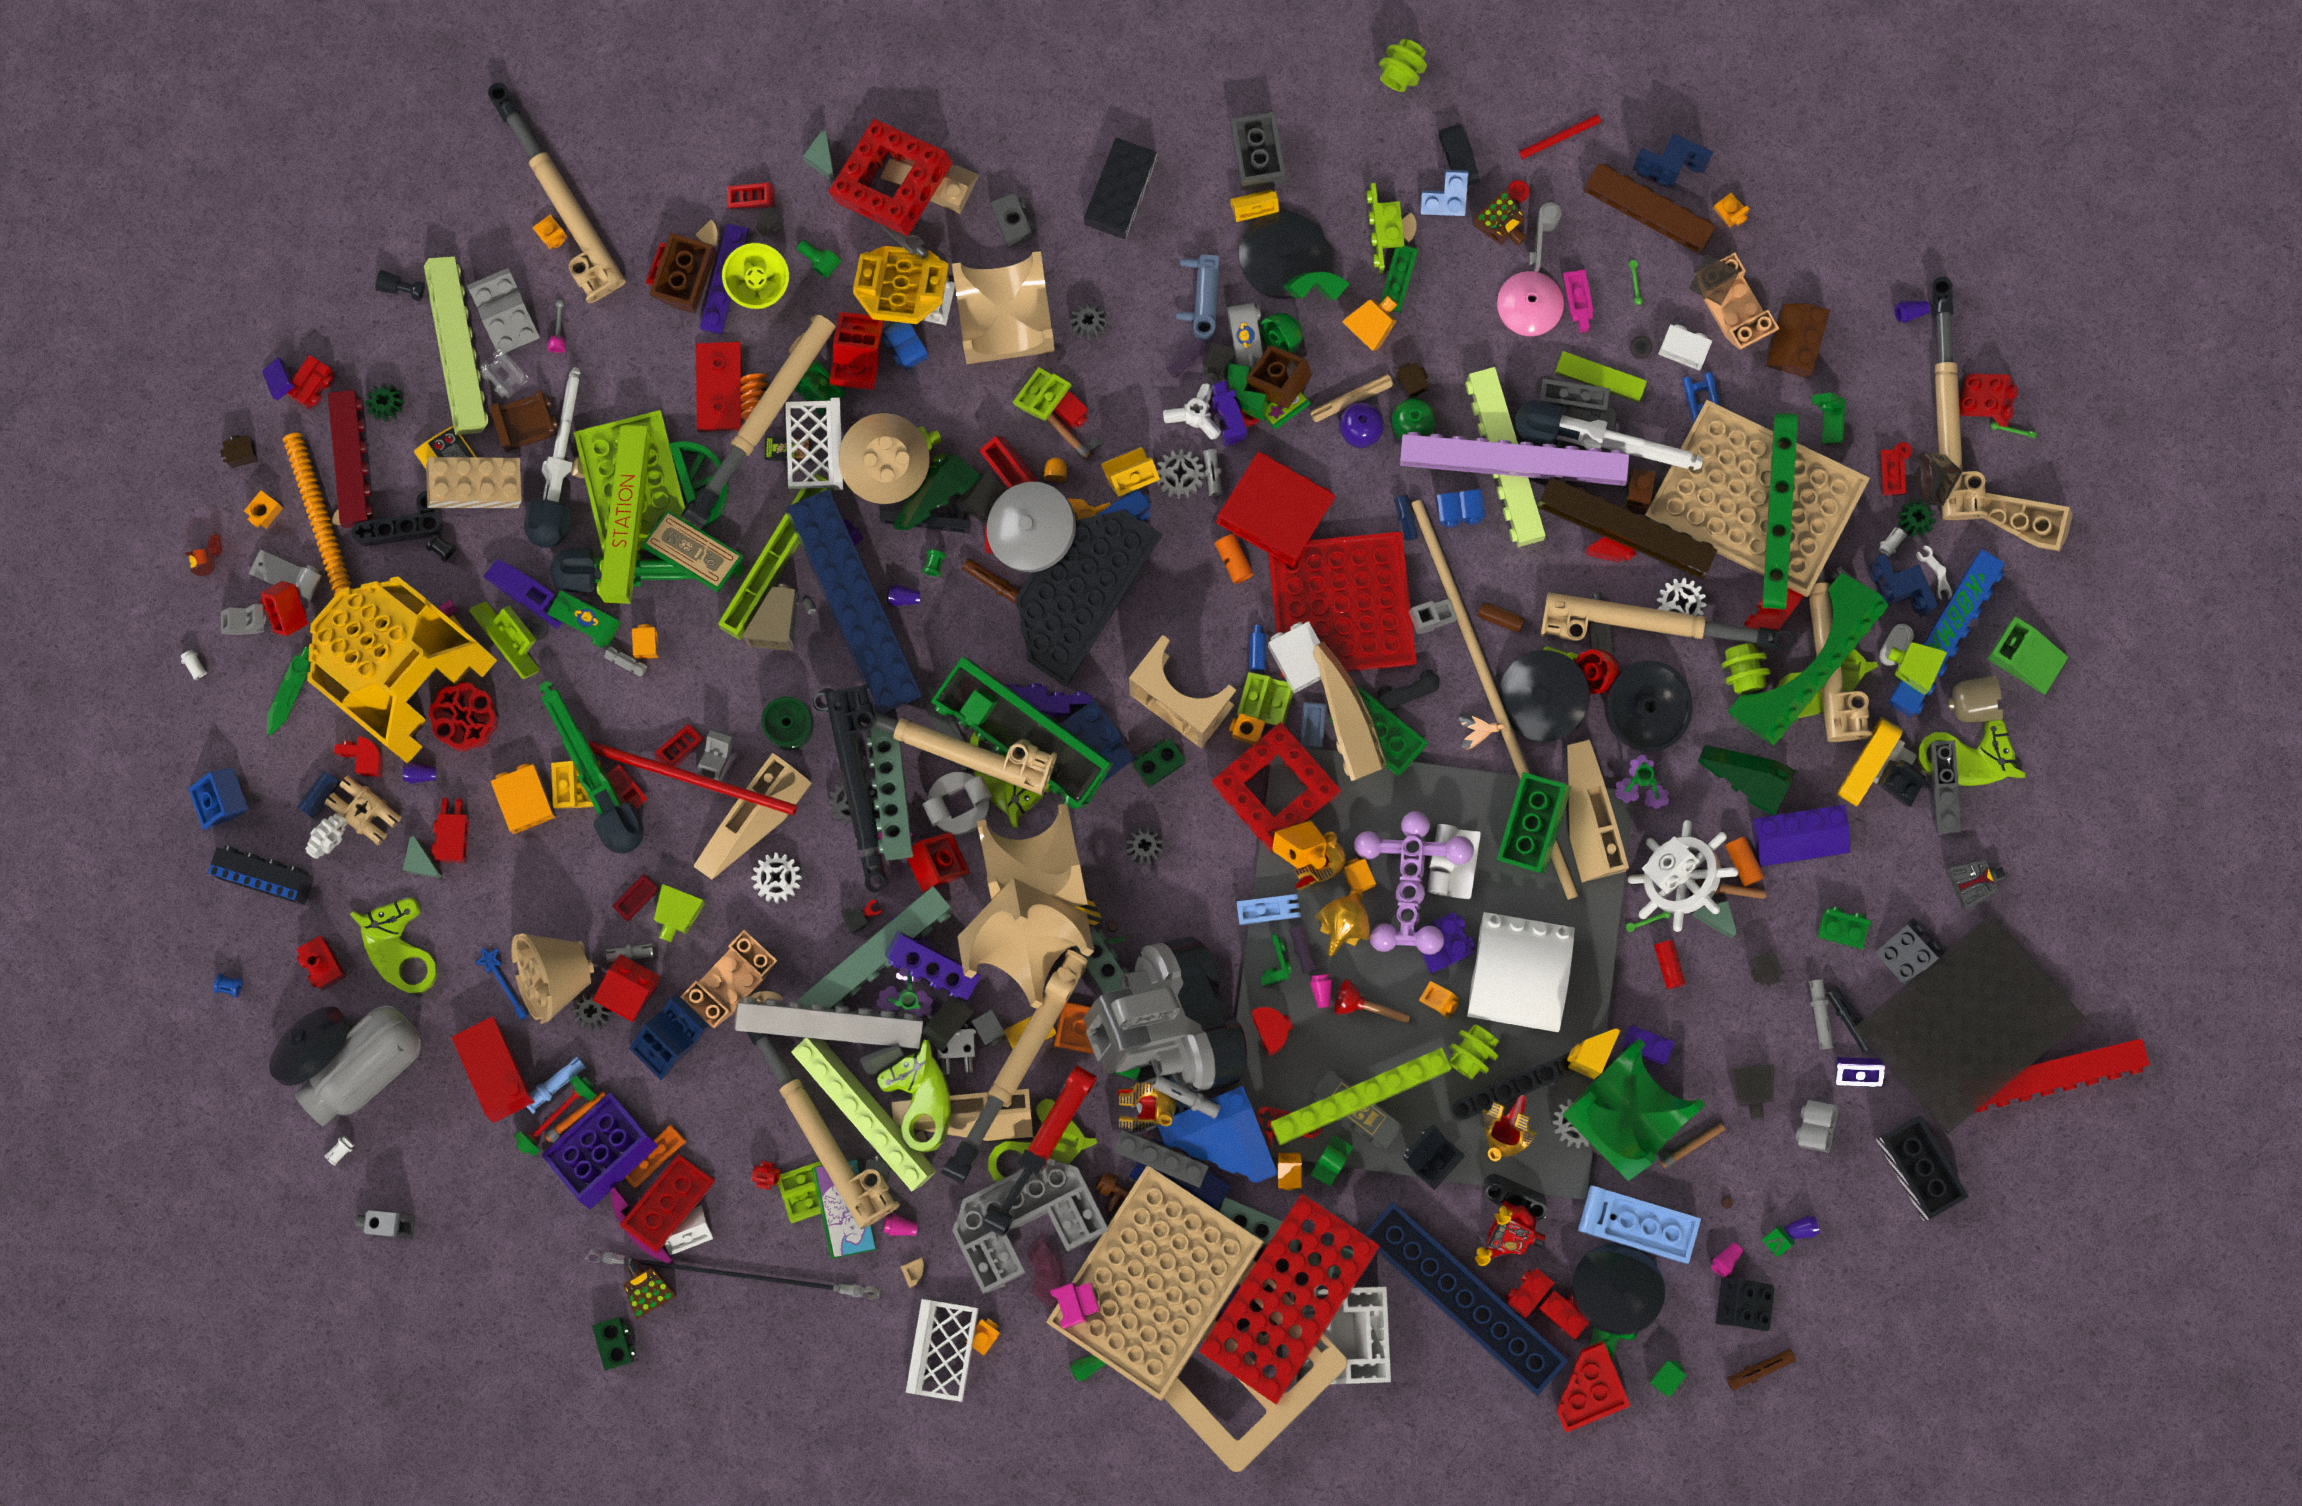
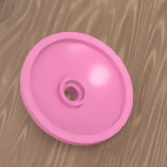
[1497,271,1564,336]

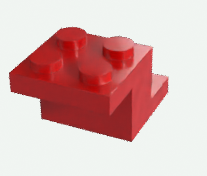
[830,312,884,390]

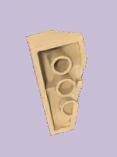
[880,159,979,214]
[1976,493,2073,551]

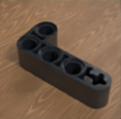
[351,491,443,546]

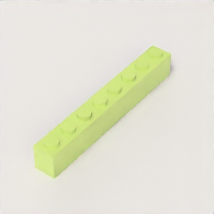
[424,257,488,435]
[1465,367,1546,547]
[792,1038,937,1191]

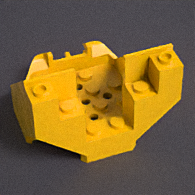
[307,576,497,764]

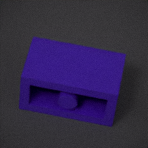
[1620,1025,1674,1066]

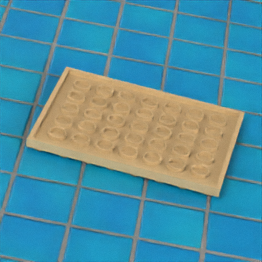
[1645,400,1870,597]
[1046,1166,1264,1401]

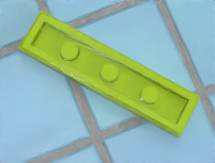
[1555,351,1647,403]

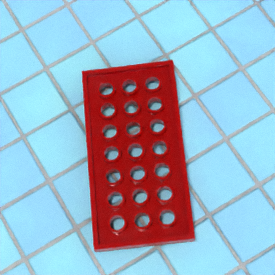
[1199,1194,1380,1405]

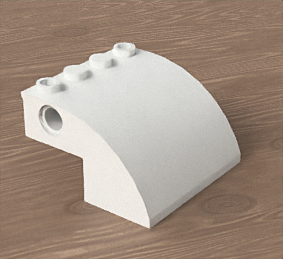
[1467,912,1575,1032]
[1282,1287,1391,1386]

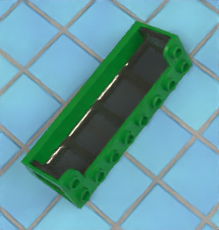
[931,657,1114,809]

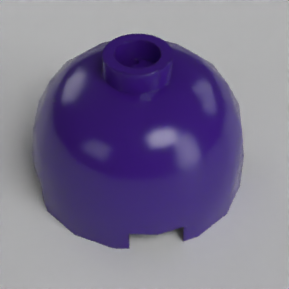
[1339,402,1384,448]

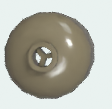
[1947,675,2003,723]

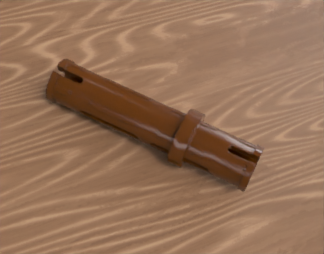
[961,558,1020,606]
[1726,1348,1796,1391]

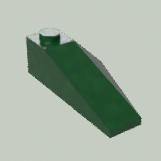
[893,453,981,530]
[1698,745,1796,816]

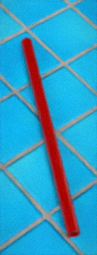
[588,741,797,816]

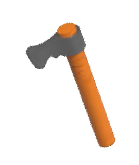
[544,1091,606,1144]

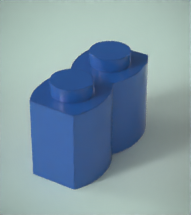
[881,322,929,371]
[1436,489,1485,528]

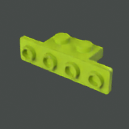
[1366,183,1404,274]
[469,602,539,679]

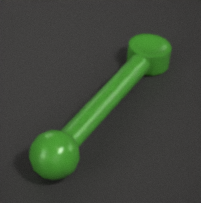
[1629,260,1643,305]
[1990,421,2037,439]
[1626,911,1671,932]

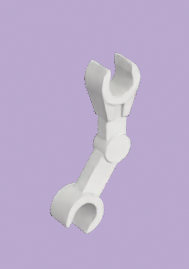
[1916,546,1952,601]

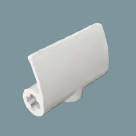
[1427,824,1481,899]

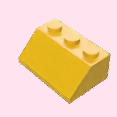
[1567,1029,1620,1079]

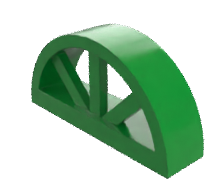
[669,441,729,530]

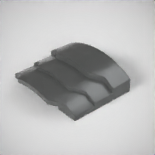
[1532,379,1617,453]

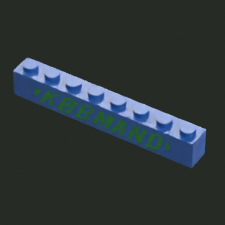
[1887,549,2005,717]

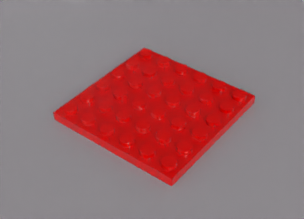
[1268,531,1417,678]

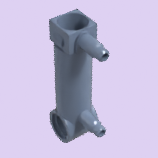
[1176,254,1220,342]

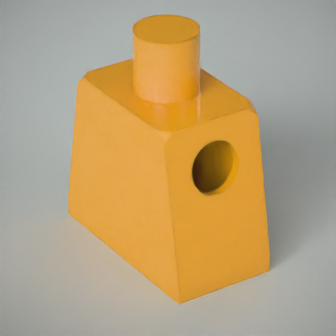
[1343,296,1398,351]
[1272,820,1327,869]

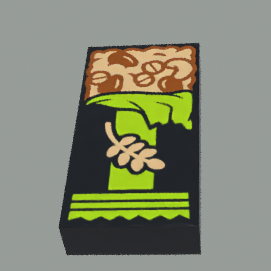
[764,437,811,462]

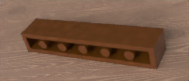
[1583,163,1716,255]

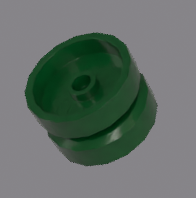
[761,696,814,751]

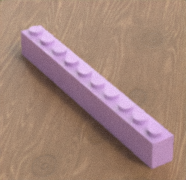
[1400,432,1629,486]

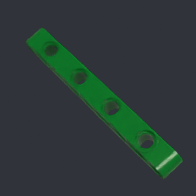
[1762,413,1798,609]

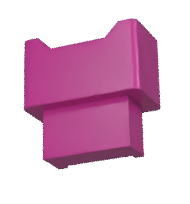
[1050,1282,1101,1329]

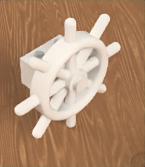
[1628,820,1738,932]

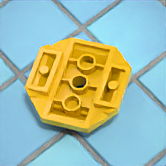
[853,246,949,324]

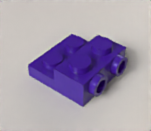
[1414,912,1475,974]

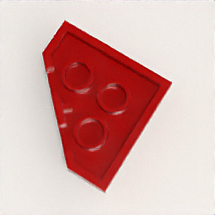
[1556,1341,1631,1433]

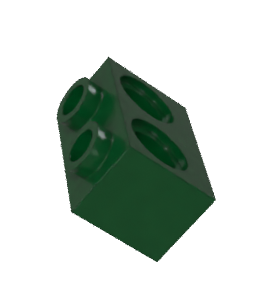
[1133,738,1186,789]
[592,1317,636,1371]

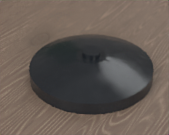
[1239,211,1328,299]
[1499,650,1590,741]
[1604,661,1693,752]
[269,1006,349,1086]
[1571,1244,1665,1335]

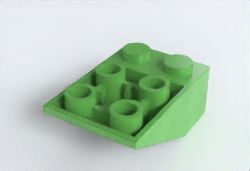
[1986,616,2068,695]

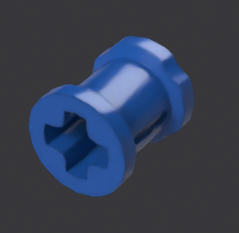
[213,973,243,998]

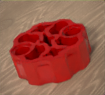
[428,682,499,752]

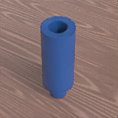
[1249,625,1266,671]

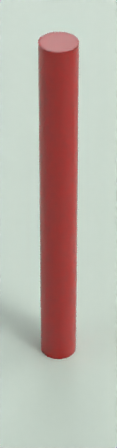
[1518,115,1601,159]

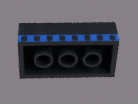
[208,845,314,906]

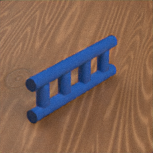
[1682,372,1721,423]

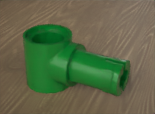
[797,239,841,279]

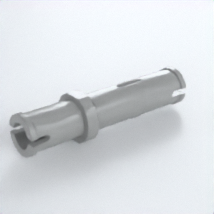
[1809,979,1834,1050]
[1152,1075,1221,1119]

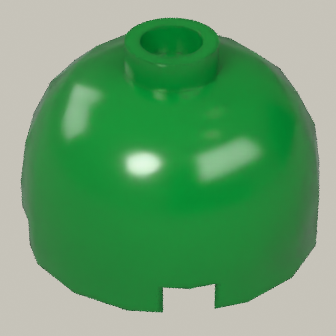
[1260,313,1303,354]
[1391,398,1436,441]

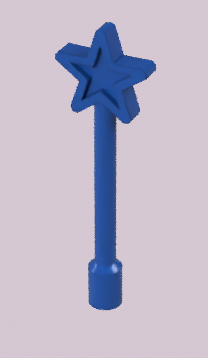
[476,948,529,1020]

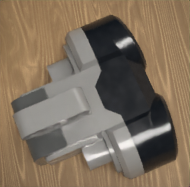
[1083,936,1247,1093]

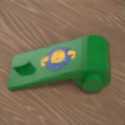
[547,590,621,649]

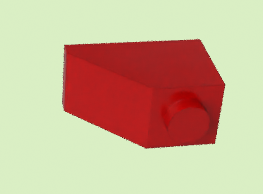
[1585,537,1637,562]

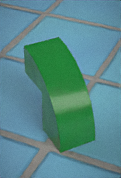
[1283,272,1349,300]
[1228,363,1268,420]

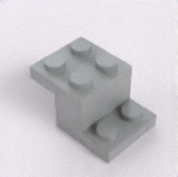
[467,268,540,355]

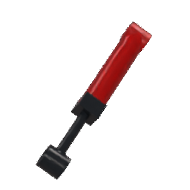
[982,1065,1097,1237]

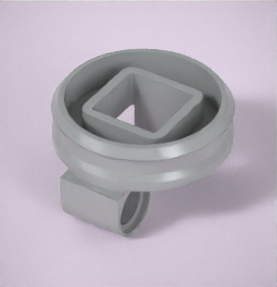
[923,772,993,835]

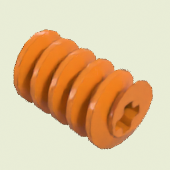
[740,373,769,420]

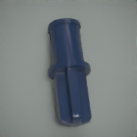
[1394,495,1418,541]

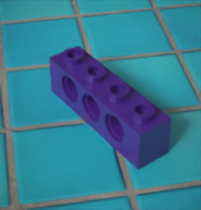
[885,931,981,1000]

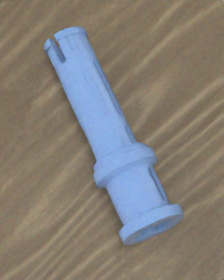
[527,1057,586,1114]

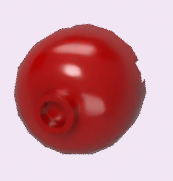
[1575,649,1619,694]

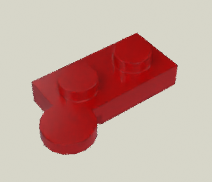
[1880,442,1912,495]

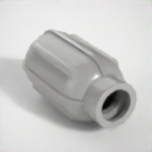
[294,1005,422,1126]

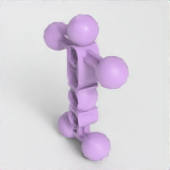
[1354,811,1474,955]

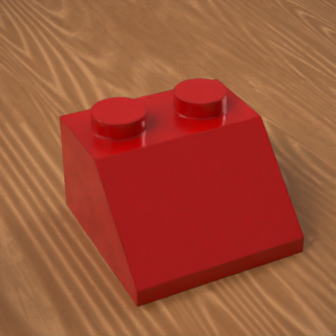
[907,832,970,893]
[593,954,660,1022]

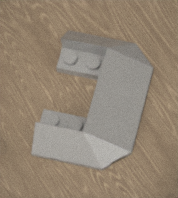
[952,1158,1108,1294]

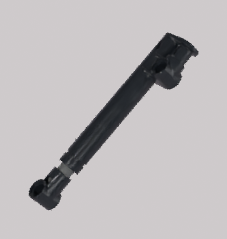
[825,684,888,893]

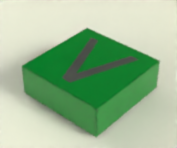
[1762,1225,1795,1257]

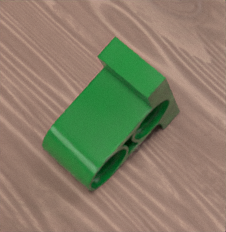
[1310,1135,1353,1187]

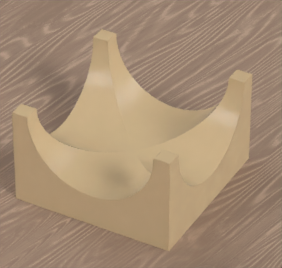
[952,251,1055,364]
[1129,635,1236,749]
[977,803,1087,907]
[958,878,1094,1009]

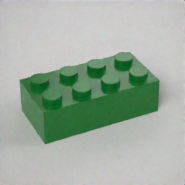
[1497,772,1572,874]

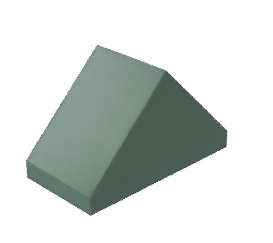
[803,131,835,180]
[403,836,442,879]
[1692,901,1736,938]

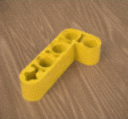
[1837,717,1903,807]

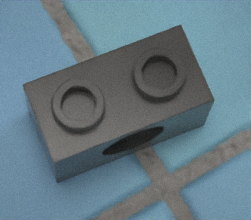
[990,193,1035,248]

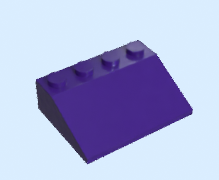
[541,1092,659,1209]

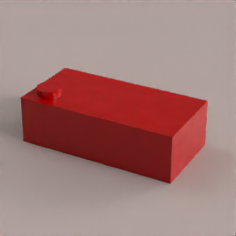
[451,1016,535,1123]

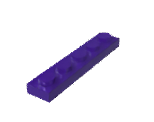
[700,223,749,334]

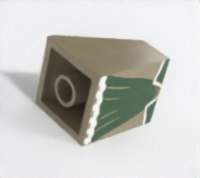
[743,584,799,651]

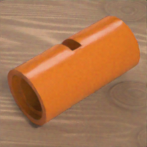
[1214,534,1254,584]
[1725,836,1765,887]

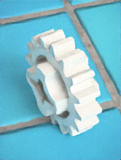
[1657,578,1706,616]
[305,813,347,859]
[751,853,802,903]

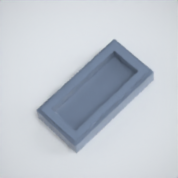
[1300,702,1326,749]

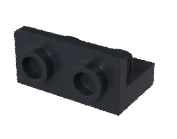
[1877,760,1932,807]

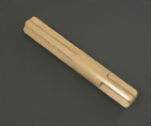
[1310,375,1393,422]

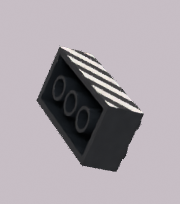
[1084,137,1157,240]
[1876,1115,1969,1221]

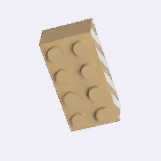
[426,457,522,508]

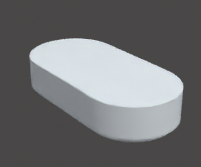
[1879,624,1914,666]

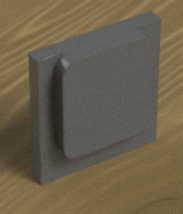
[860,1044,905,1079]

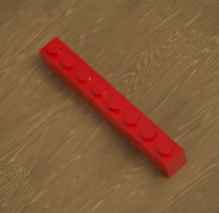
[1959,1038,2150,1113]

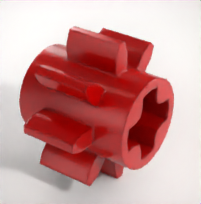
[752,1161,780,1190]

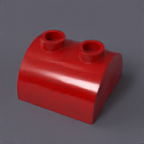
[1251,1007,1293,1058]

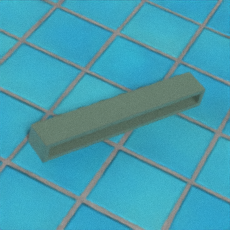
[797,887,952,1009]

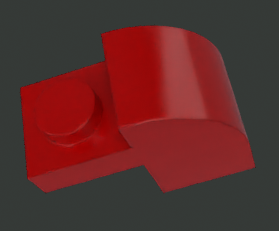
[334,736,383,777]

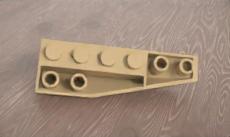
[1313,642,1387,781]
[1567,740,1629,883]
[694,753,812,880]
[892,1089,1033,1141]

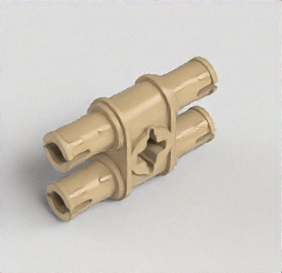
[325,775,402,846]

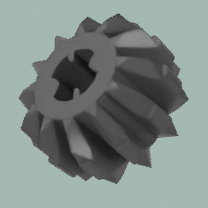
[1069,302,1107,341]
[1126,827,1164,866]
[572,992,612,1032]

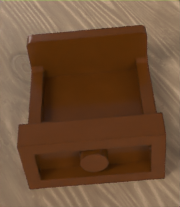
[489,390,558,452]

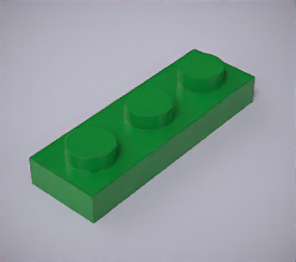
[1380,245,1418,313]

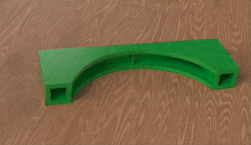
[1727,573,1889,746]

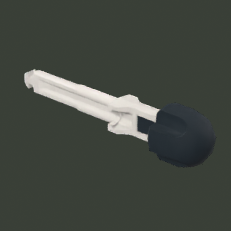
[524,367,580,548]
[1516,400,1703,470]

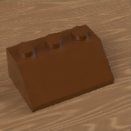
[649,233,716,314]
[1765,303,1831,379]

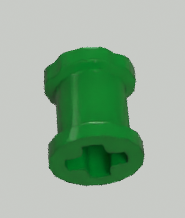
[921,549,946,577]

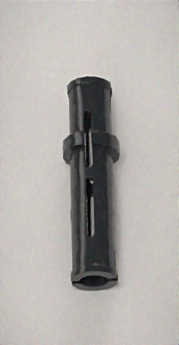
[1825,986,1875,1053]

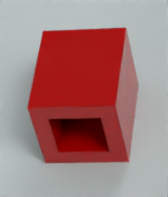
[1054,391,1089,430]

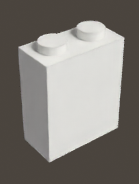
[1268,621,1321,694]

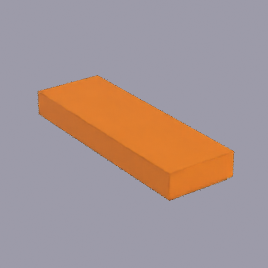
[625,1124,687,1189]

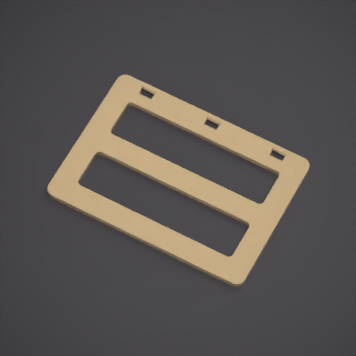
[1164,1259,1348,1472]

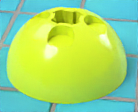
[722,243,789,309]

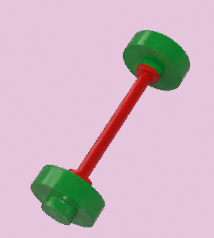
[513,1074,597,1157]

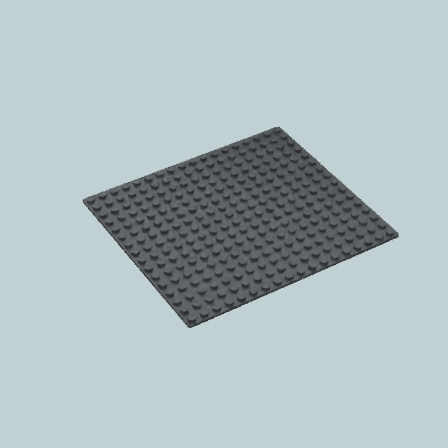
[1226,747,1634,1200]

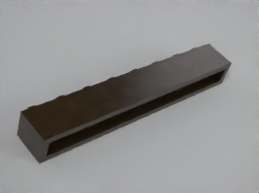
[1537,477,1718,580]

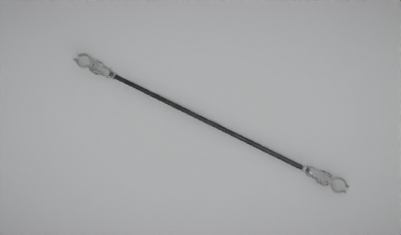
[585,1249,880,1300]

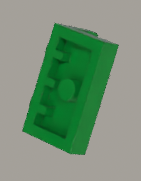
[795,361,846,416]
[1817,907,1871,950]

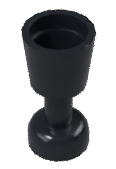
[375,270,425,302]

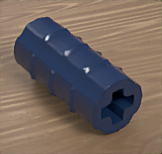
[297,770,340,819]

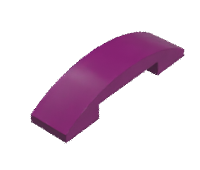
[610,1187,674,1263]

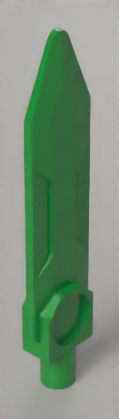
[267,646,311,735]

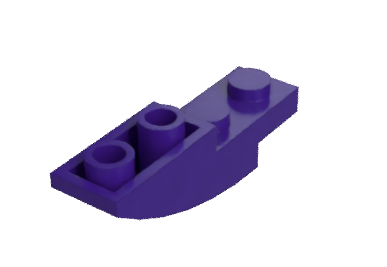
[483,559,563,629]
[1006,683,1093,717]

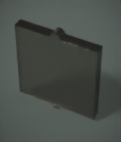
[1688,254,1740,305]

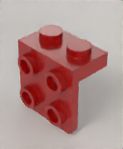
[1959,374,2018,427]

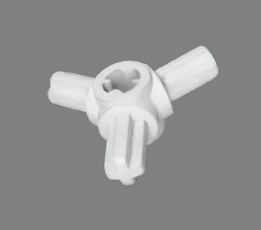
[1163,383,1221,439]

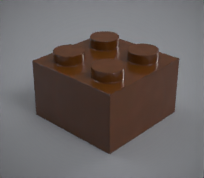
[1246,345,1312,409]

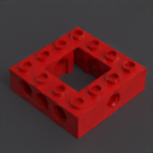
[828,119,953,237]
[1211,722,1341,853]

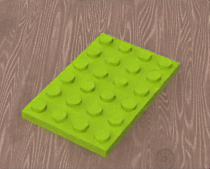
[574,410,689,555]

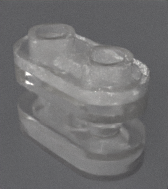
[479,348,529,398]

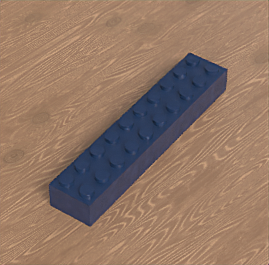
[786,489,922,715]
[1363,1202,1568,1396]

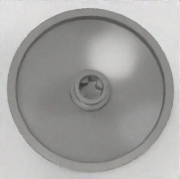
[987,482,1076,572]

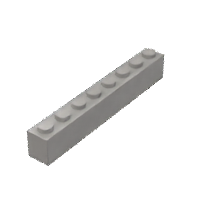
[734,996,923,1049]

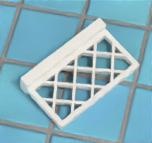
[786,398,843,490]
[906,1299,979,1402]

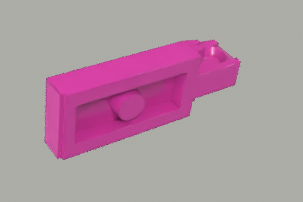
[1563,269,1593,333]

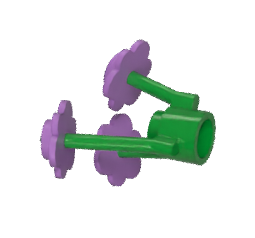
[1614,755,1670,810]
[877,960,933,1017]

